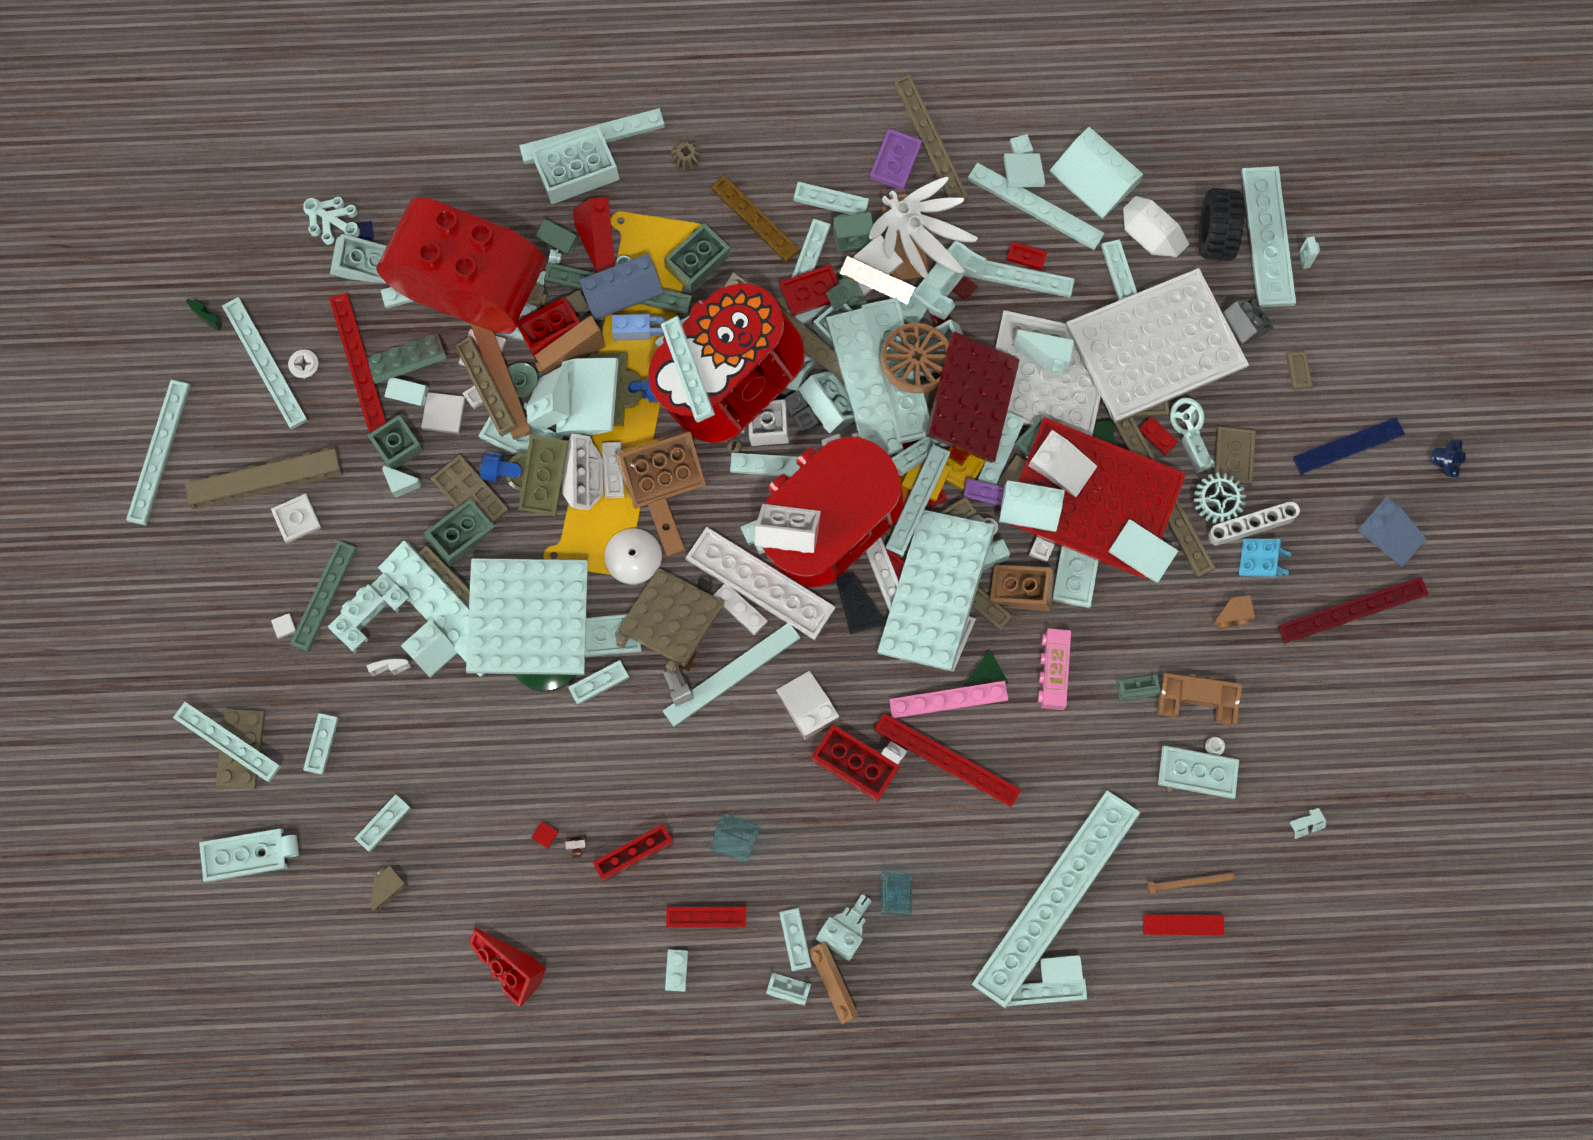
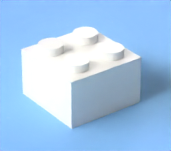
[749,400,789,446]

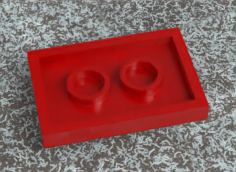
[779,264,839,316]

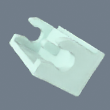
[384,378,430,406]
[1181,429,1215,473]
[766,973,811,1006]

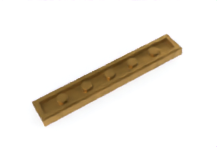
[711,175,800,263]

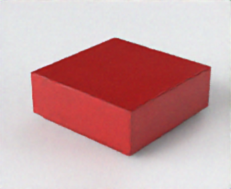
[531,822,559,849]

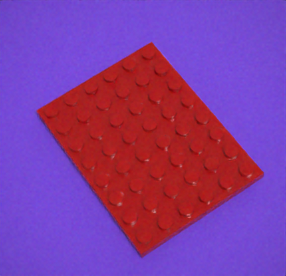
[1005,417,1186,579]

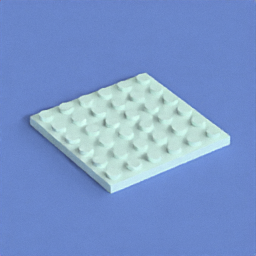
[466,559,588,675]

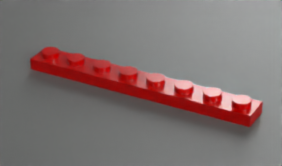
[329,293,386,433]
[874,713,1021,808]

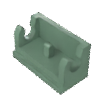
[535,219,580,255]
[1116,674,1161,702]

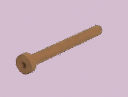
[1147,872,1235,895]

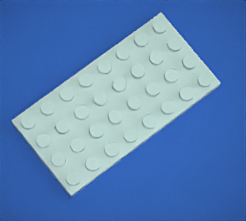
[877,510,995,671]

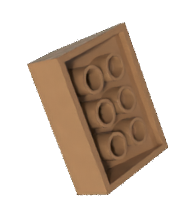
[614,429,706,509]

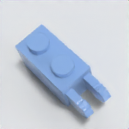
[612,314,665,341]

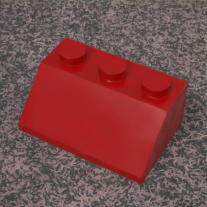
[517,297,580,361]

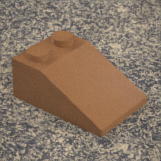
[990,565,1055,611]

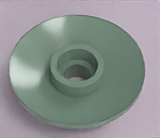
[507,363,538,398]

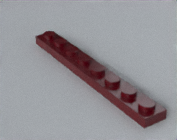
[1278,577,1429,644]

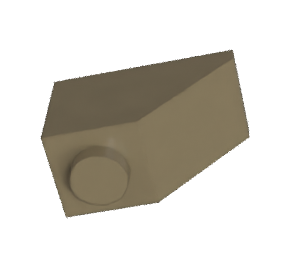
[371,866,408,912]

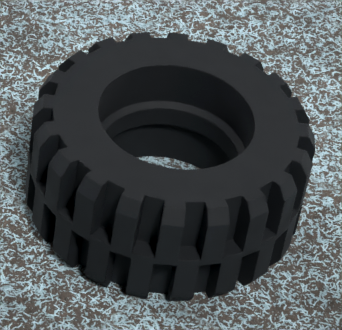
[1199,188,1245,261]

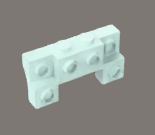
[911,240,988,320]
[328,573,410,654]

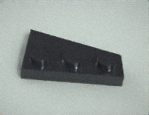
[835,574,886,635]

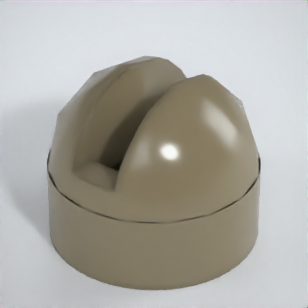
[727,439,742,454]

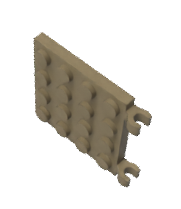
[615,568,725,675]

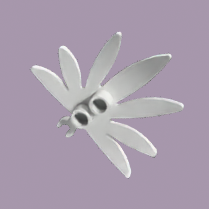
[869,177,978,279]

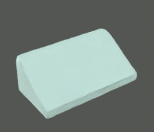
[1040,955,1083,984]

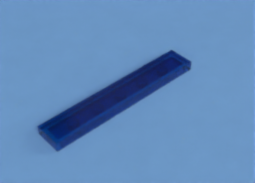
[1293,417,1405,475]

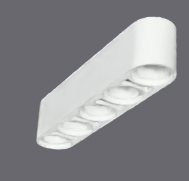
[1207,502,1300,546]

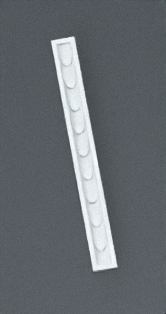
[822,434,899,613]

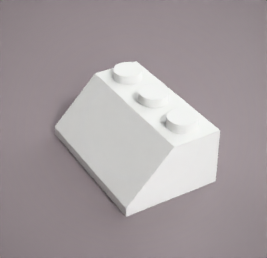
[755,504,821,553]

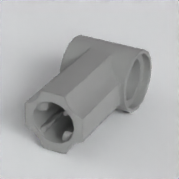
[663,667,694,706]

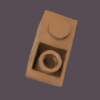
[1213,595,1255,629]

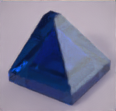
[356,221,374,240]

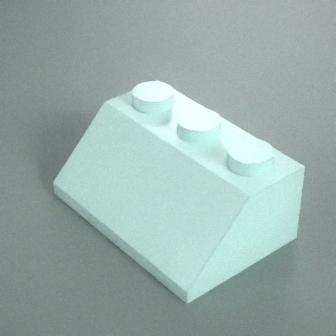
[798,371,855,434]
[999,480,1065,532]

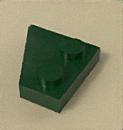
[965,650,1009,687]

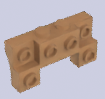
[1157,673,1242,726]

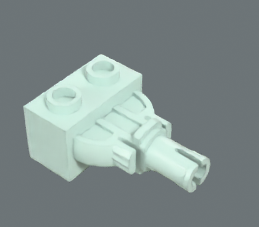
[816,895,872,961]

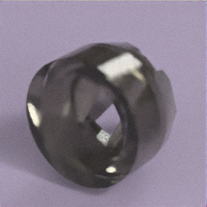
[697,576,713,592]

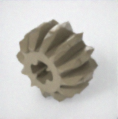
[671,139,702,172]

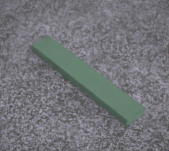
[290,541,357,652]

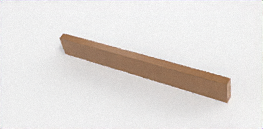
[470,323,531,440]

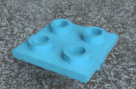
[1239,539,1292,577]

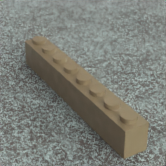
[185,448,343,510]

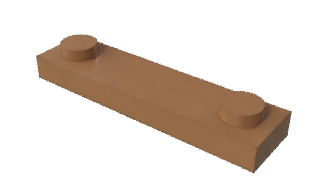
[809,942,859,1024]

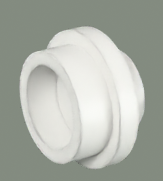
[1205,737,1225,756]

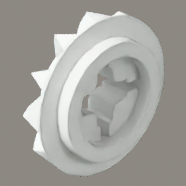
[288,350,319,379]

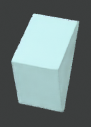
[382,466,422,498]

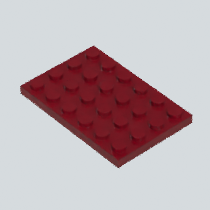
[926,332,1020,463]

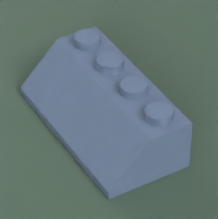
[579,254,663,321]

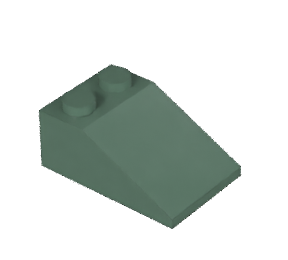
[425,498,495,567]

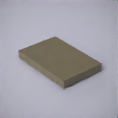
[1214,426,1256,486]

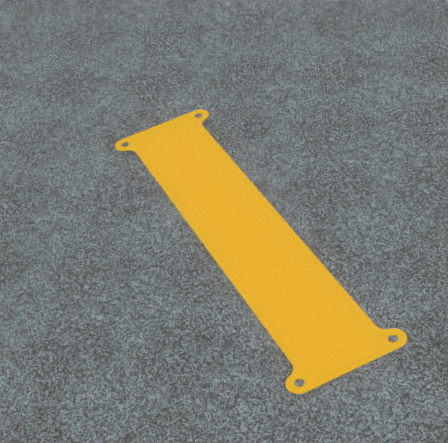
[543,211,702,575]

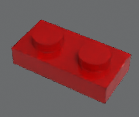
[1006,241,1048,271]
[1139,416,1179,456]

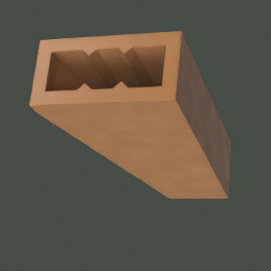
[534,316,605,375]

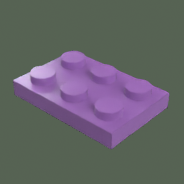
[869,129,923,191]

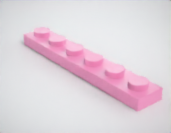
[889,681,1008,719]

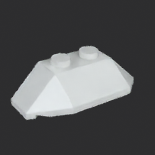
[1123,196,1189,258]
[562,434,603,510]

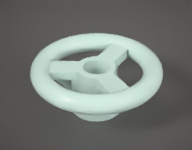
[1170,398,1204,435]

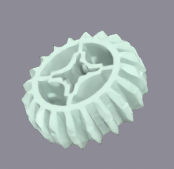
[1193,473,1246,524]

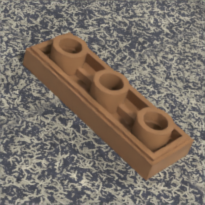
[647,498,685,558]

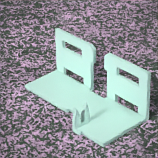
[1290,808,1326,839]

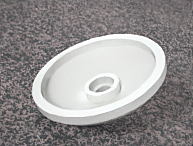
[604,528,662,585]

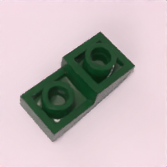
[186,298,223,331]
[1094,420,1115,445]

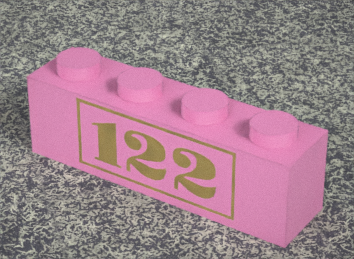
[1038,628,1071,710]

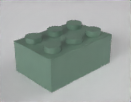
[664,223,730,292]

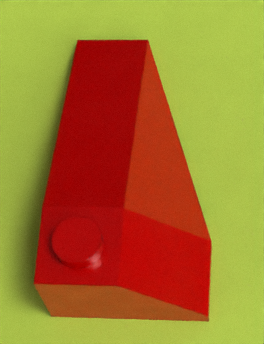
[573,197,615,273]
[469,928,546,1007]

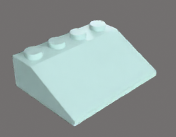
[530,126,620,205]
[1049,127,1143,219]
[556,358,619,439]

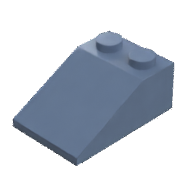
[1358,497,1426,567]

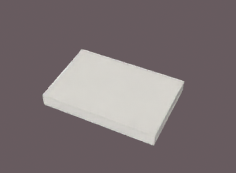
[838,235,904,296]

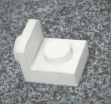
[881,742,906,765]

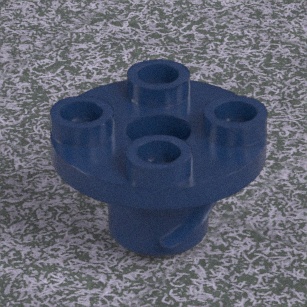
[1431,439,1466,478]

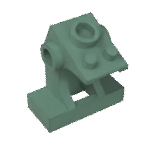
[826,277,868,310]

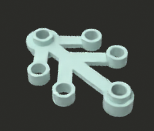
[303,197,360,245]

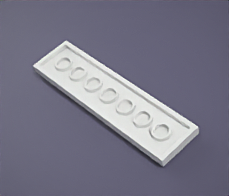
[686,527,836,640]

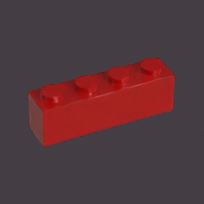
[593,824,674,882]

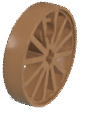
[880,323,949,394]

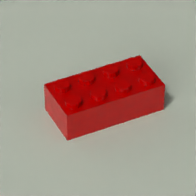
[812,724,900,802]

